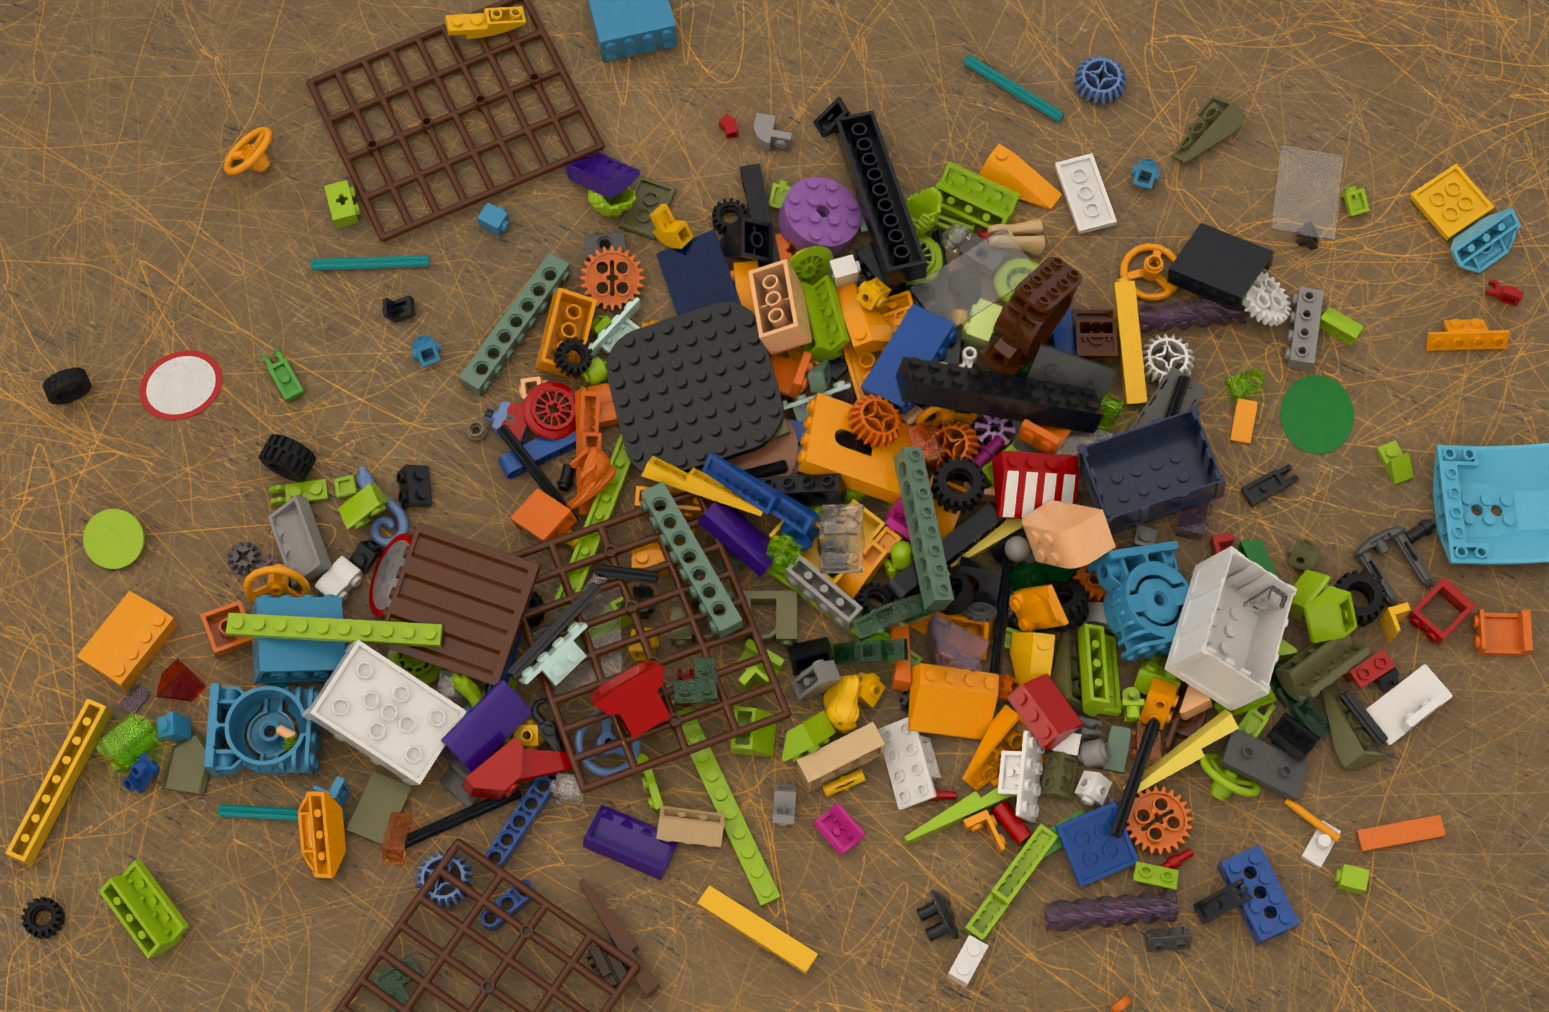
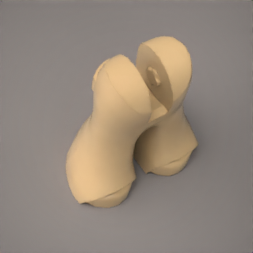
[987,219,1045,257]

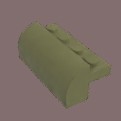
[1275,634,1370,702]

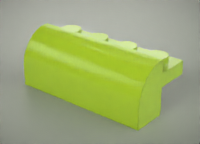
[935,161,1021,228]
[800,274,850,361]
[1077,623,1121,717]
[99,859,190,959]

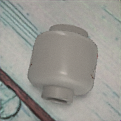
[1077,739,1111,769]

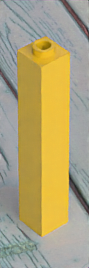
[1111,278,1147,405]

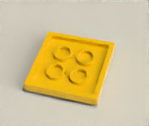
[1409,163,1494,241]

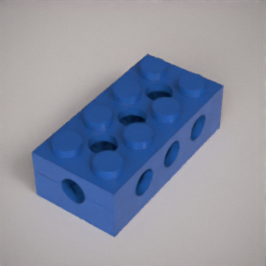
[1217,844,1300,945]

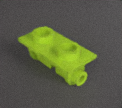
[1132,861,1179,890]

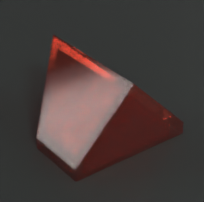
[156,659,206,702]

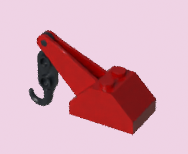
[462,698,582,799]

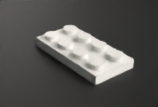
[1054,153,1117,235]

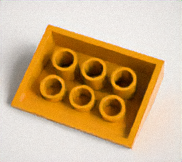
[76,590,179,692]
[908,663,999,740]

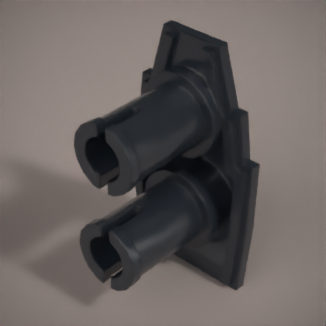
[916,890,959,941]

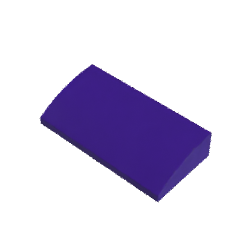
[566,152,640,198]
[697,501,782,577]
[441,679,533,773]
[583,805,679,880]

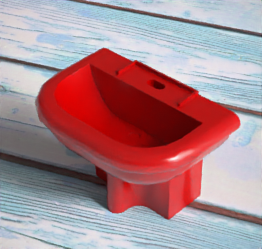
[590,660,671,739]

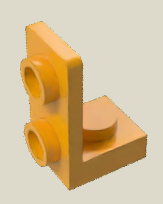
[962,810,1007,854]

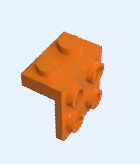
[770,351,813,399]
[1018,419,1072,454]

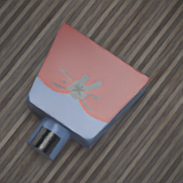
[484,402,530,445]

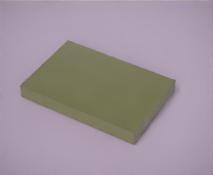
[618,176,676,241]
[346,771,413,847]

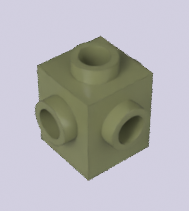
[1286,538,1321,571]

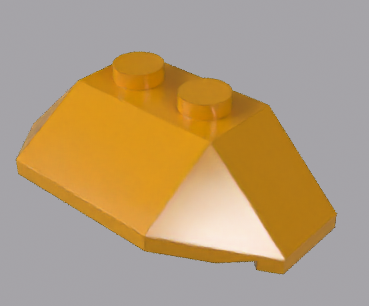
[298,791,346,878]

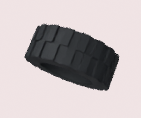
[42,367,92,405]

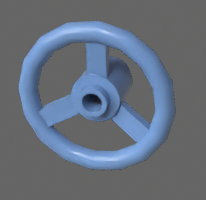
[574,710,641,776]

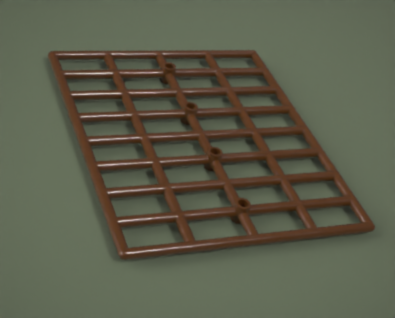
[306,0,605,242]
[510,491,792,793]
[333,838,640,1012]

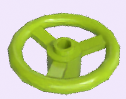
[1200,752,1261,800]

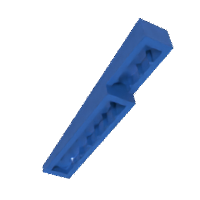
[702,453,821,535]

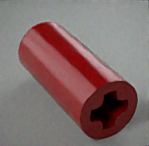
[991,800,1033,846]

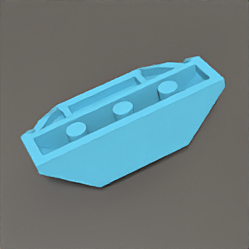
[1450,208,1521,273]

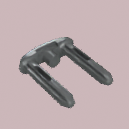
[1354,526,1433,606]

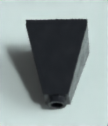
[719,216,772,263]

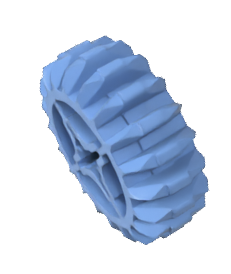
[1074,54,1127,106]
[414,850,473,909]

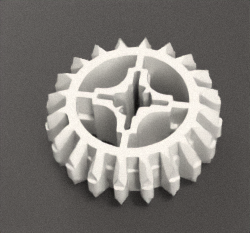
[1142,333,1194,385]

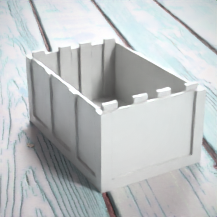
[1164,546,1297,711]
[302,640,467,786]

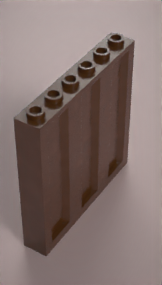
[376,523,542,686]

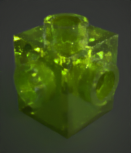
[766,534,802,566]

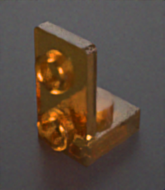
[381,812,413,865]

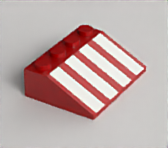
[992,451,1079,519]

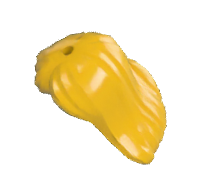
[823,675,860,734]

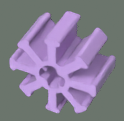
[973,415,1016,448]

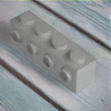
[1284,287,1324,371]
[785,555,863,630]

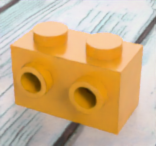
[1138,677,1179,730]

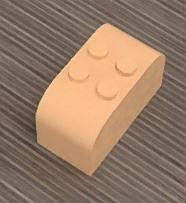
[748,259,812,355]
[1022,500,1116,569]

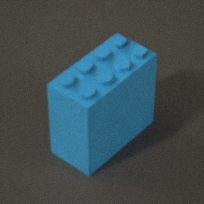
[586,0,677,62]
[251,594,345,684]

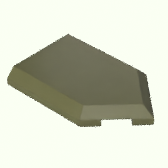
[162,731,210,796]

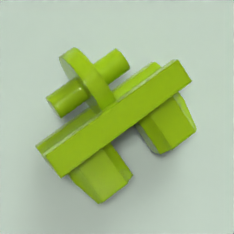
[1121,687,1145,723]

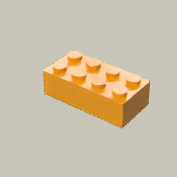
[535,287,597,380]

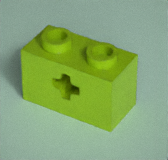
[324,180,361,229]

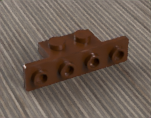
[1163,682,1210,753]

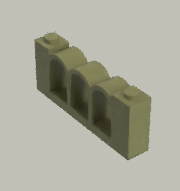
[671,591,797,648]

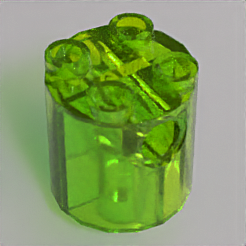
[95,713,158,773]

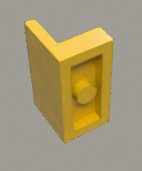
[1379,602,1411,643]

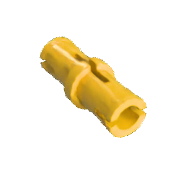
[821,769,866,798]

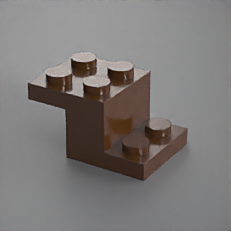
[1071,310,1118,359]

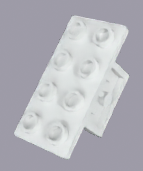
[1366,664,1453,746]
[878,717,941,810]
[997,731,1045,823]

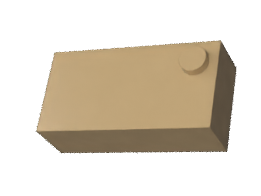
[796,722,885,793]

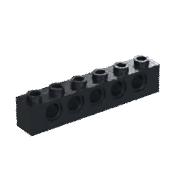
[735,473,847,510]

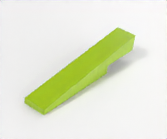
[903,787,1017,846]
[964,824,1058,942]

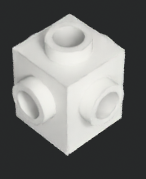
[1074,770,1112,806]

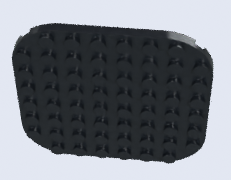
[606,302,784,473]

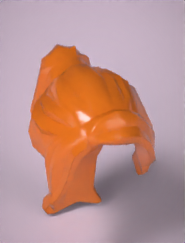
[566,446,616,510]

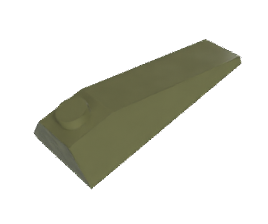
[1172,95,1247,163]
[1051,629,1087,715]
[1322,685,1387,770]

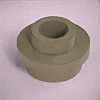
[466,421,487,441]

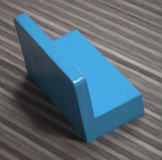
[312,776,352,808]

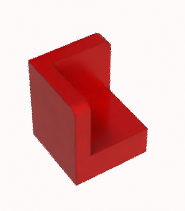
[1209,532,1234,556]

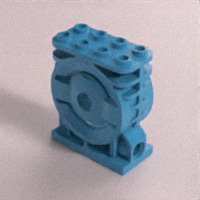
[1087,541,1189,662]
[204,683,322,777]

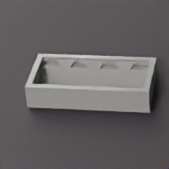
[268,495,332,587]

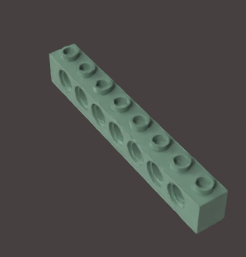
[459,252,571,397]
[893,447,954,610]
[640,482,743,639]

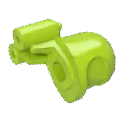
[884,541,914,580]

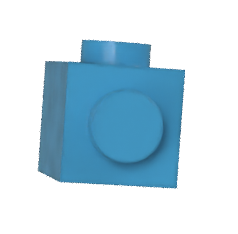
[477,202,510,237]
[157,712,191,743]

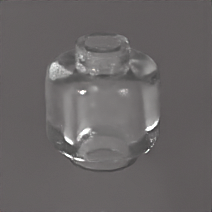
[941,223,971,253]

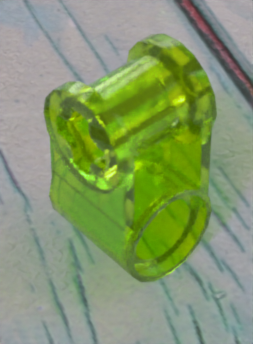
[1224,368,1266,401]
[1097,392,1125,431]

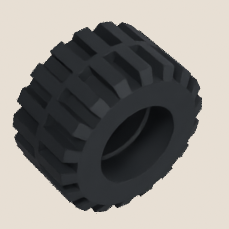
[258,434,316,482]
[932,457,986,514]
[1334,570,1387,627]
[1042,578,1089,632]

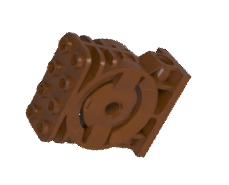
[977,257,1082,376]

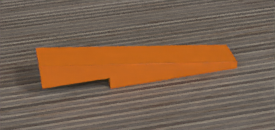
[575,391,602,515]
[888,569,911,692]

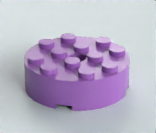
[778,177,861,257]

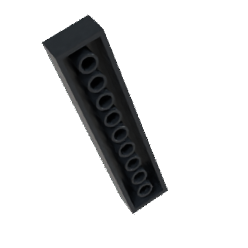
[835,110,927,286]
[896,357,1103,434]

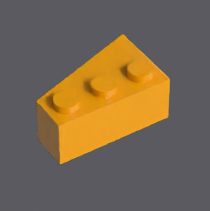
[632,528,696,576]

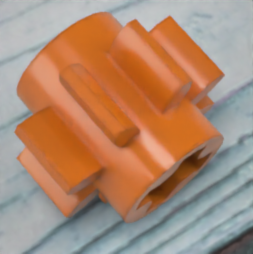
[998,674,1019,701]

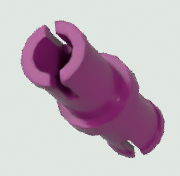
[970,435,1005,468]

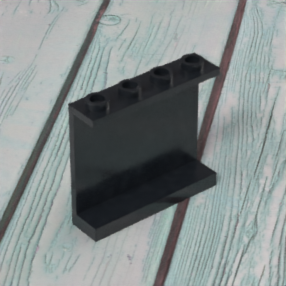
[1167,223,1274,312]

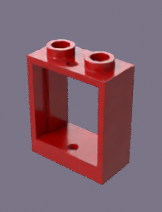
[1407,577,1476,645]

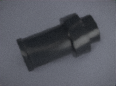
[1404,518,1436,545]

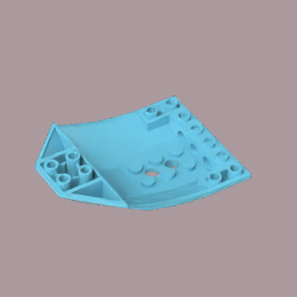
[1432,443,1549,565]

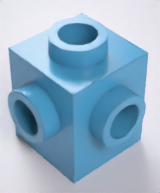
[1131,158,1161,189]
[411,335,441,367]

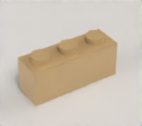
[656,806,725,847]

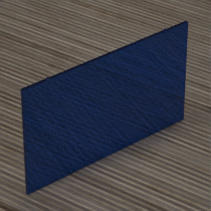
[656,229,741,316]

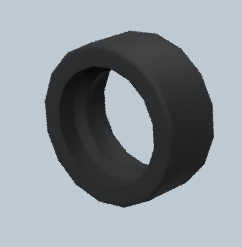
[940,574,974,615]

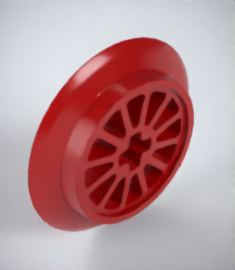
[523,382,576,439]

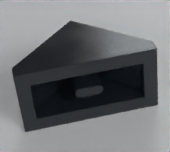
[813,97,850,137]

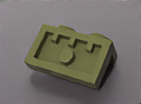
[1041,752,1079,800]

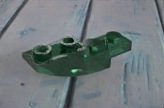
[852,594,940,641]
[833,638,908,665]

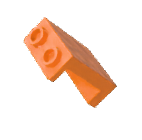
[510,488,578,550]
[1472,609,1533,656]

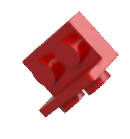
[1343,649,1395,688]

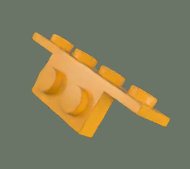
[1425,318,1510,351]

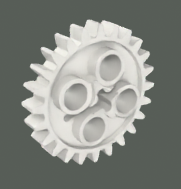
[1243,272,1292,327]

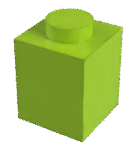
[1334,864,1370,895]

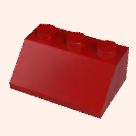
[1007,673,1084,750]

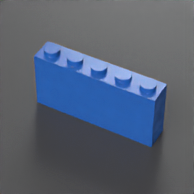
[861,304,958,415]

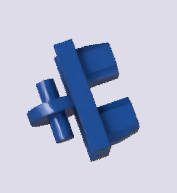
[778,522,820,552]
[123,752,160,794]

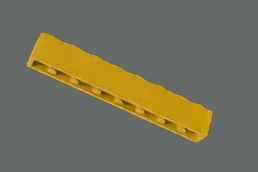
[5,698,112,867]

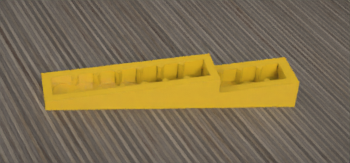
[641,456,763,516]
[697,885,818,975]

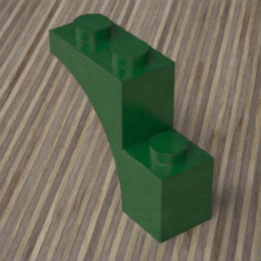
[1008,561,1081,592]

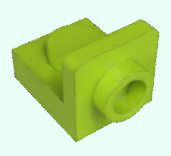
[768,180,791,209]
[1339,185,1370,216]

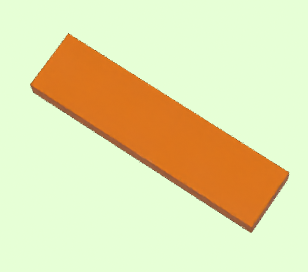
[1356,815,1446,853]

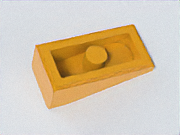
[1230,398,1258,445]

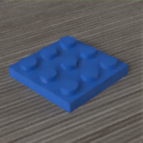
[1055,801,1139,887]

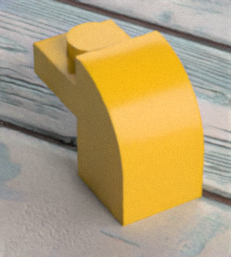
[649,204,694,249]

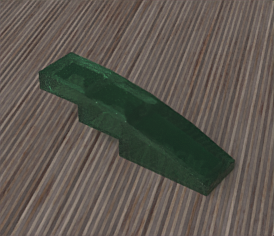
[1270,662,1331,741]

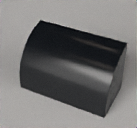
[787,637,834,676]

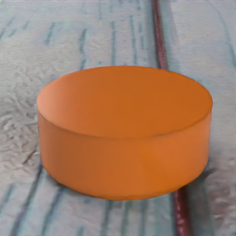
[1109,994,1131,1012]

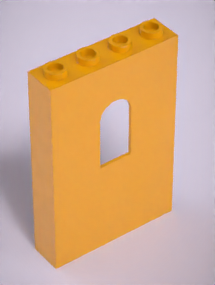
[797,393,931,504]

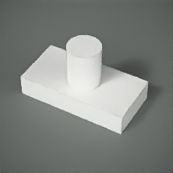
[1300,820,1341,869]

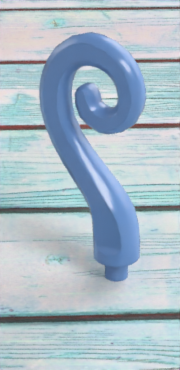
[356,467,409,548]

